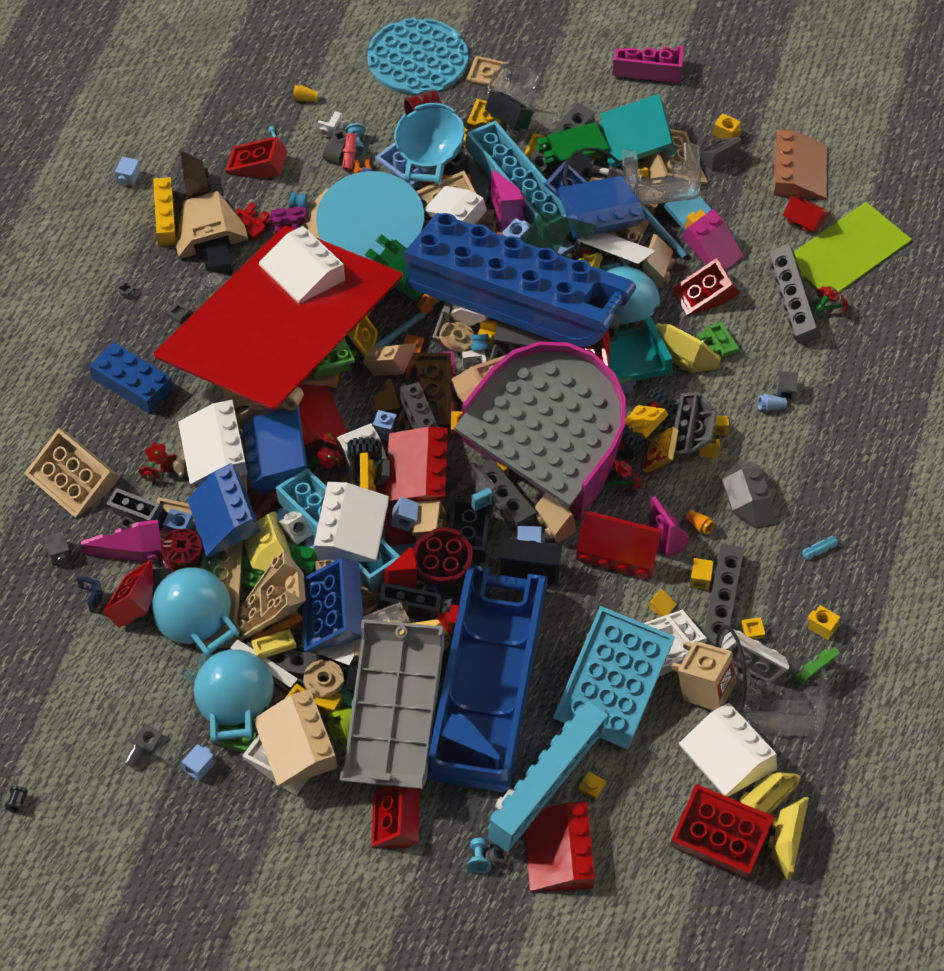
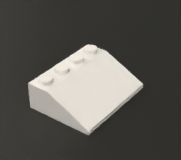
[259,226,345,304]
[178,400,248,486]
[314,482,389,562]
[679,703,777,797]

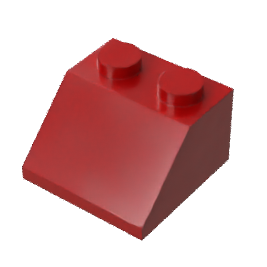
[782,196,831,233]

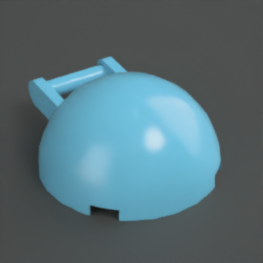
[394,103,464,184]
[599,259,660,324]
[152,567,240,658]
[193,649,274,743]

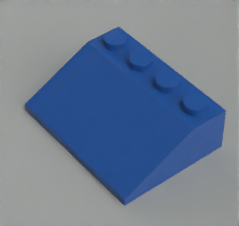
[557,176,645,239]
[242,406,307,495]
[187,463,261,557]
[302,557,363,652]

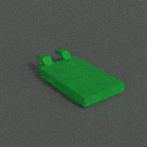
[536,122,609,165]
[365,234,423,302]

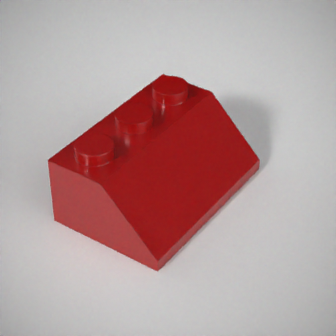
[371,785,420,848]

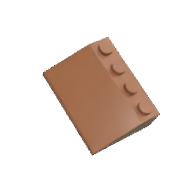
[773,130,827,199]

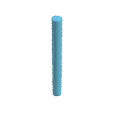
[640,202,687,259]
[375,312,426,347]

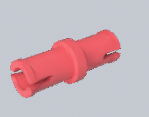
[342,133,358,170]

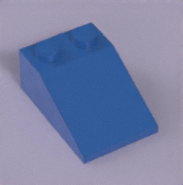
[441,713,501,770]

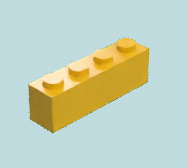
[153,177,176,246]

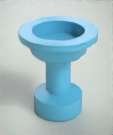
[345,123,366,153]
[466,838,492,874]

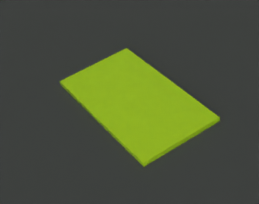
[794,202,912,293]

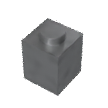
[776,371,799,401]
[44,531,71,565]

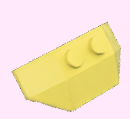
[656,323,721,373]
[244,511,293,572]
[740,773,800,814]
[768,797,809,880]

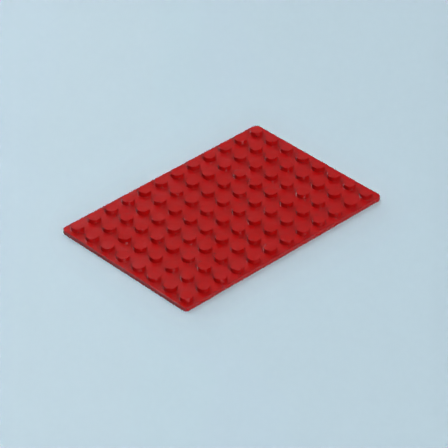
[153,226,403,410]

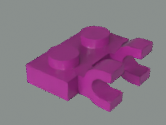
[269,207,307,234]

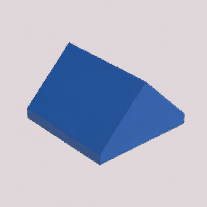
[544,161,587,200]

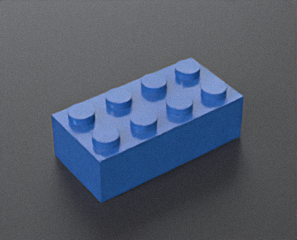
[89,342,173,414]

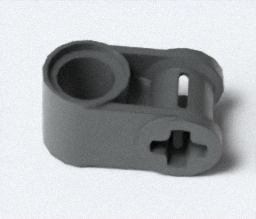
[323,129,347,164]

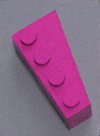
[612,46,684,83]

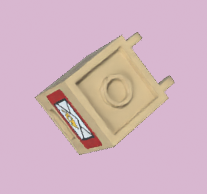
[671,641,737,710]

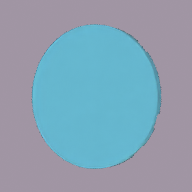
[367,18,468,95]
[316,171,424,259]

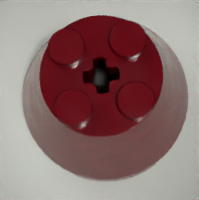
[413,528,473,593]

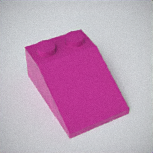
[491,171,526,231]
[682,209,743,269]
[648,496,689,558]

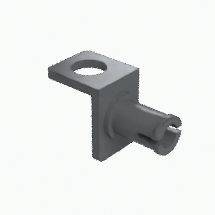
[123,724,162,768]

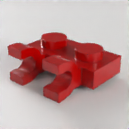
[235,202,270,241]

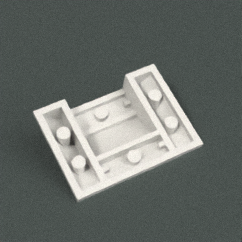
[644,610,707,676]

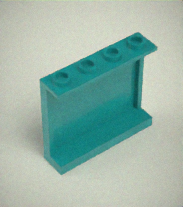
[599,94,676,169]
[609,317,673,384]

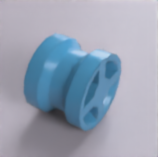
[289,192,308,208]
[470,334,490,350]

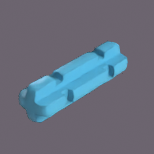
[802,536,838,560]

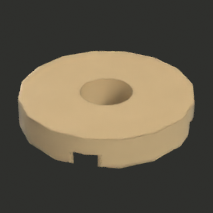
[439,321,474,352]
[303,660,344,699]

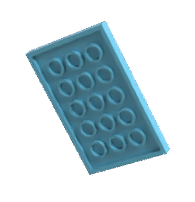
[553,606,676,750]

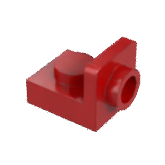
[437,604,459,635]

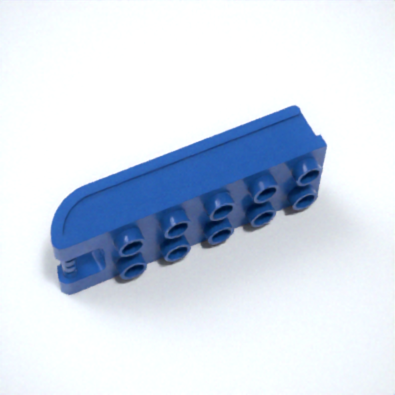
[404,212,636,347]
[427,565,548,793]

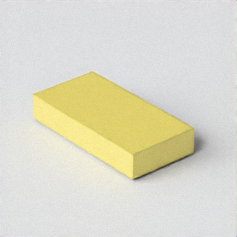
[251,629,296,659]

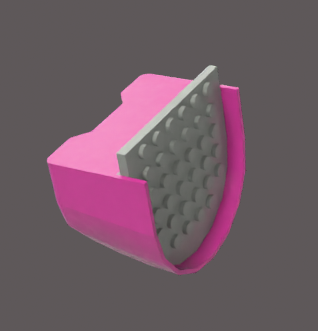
[454,341,626,519]

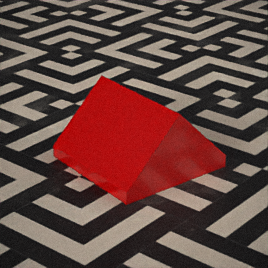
[385,547,417,589]

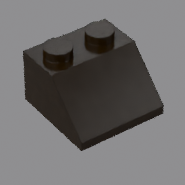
[180,152,212,199]

